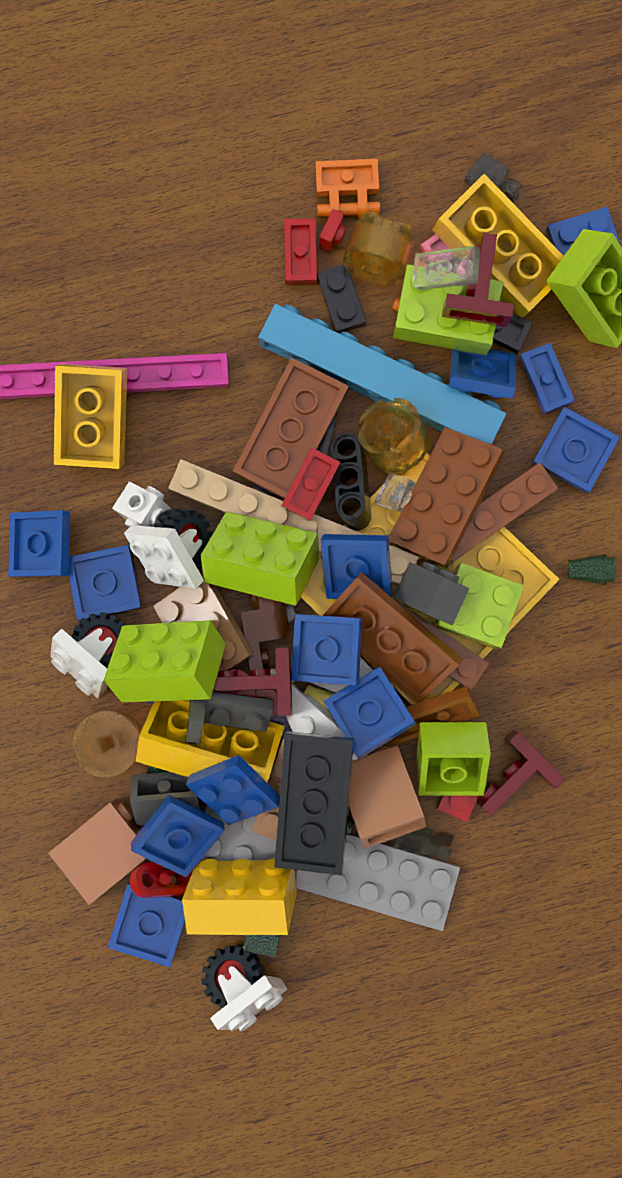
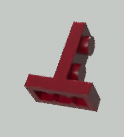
[442,233,514,327]
[213,648,293,716]
[477,730,565,816]

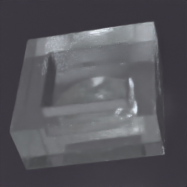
[374,474,416,512]

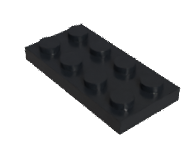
[274,731,354,875]

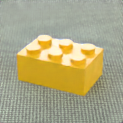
[54,364,127,469]
[182,858,297,935]

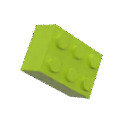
[546,229,622,348]
[393,264,503,355]
[201,511,318,606]
[104,620,226,702]

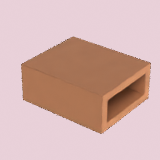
[349,745,426,849]
[48,799,146,905]

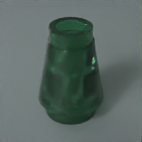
[568,554,615,586]

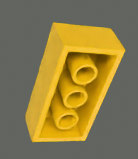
[432,174,563,318]
[135,700,284,783]

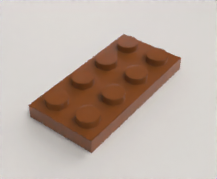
[232,358,349,499]
[389,427,505,569]
[323,572,462,703]

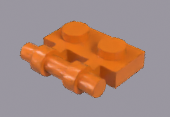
[315,159,380,219]

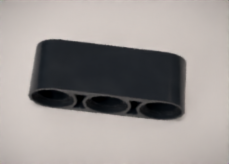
[332,433,371,531]

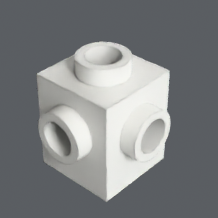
[112,481,171,527]

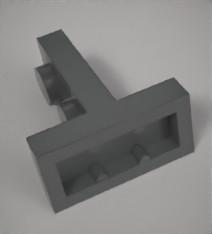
[186,692,273,743]

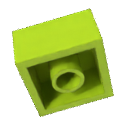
[435,563,524,649]
[416,722,491,796]

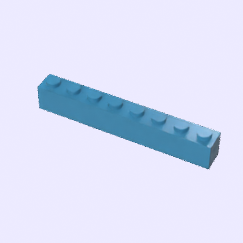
[258,303,506,445]

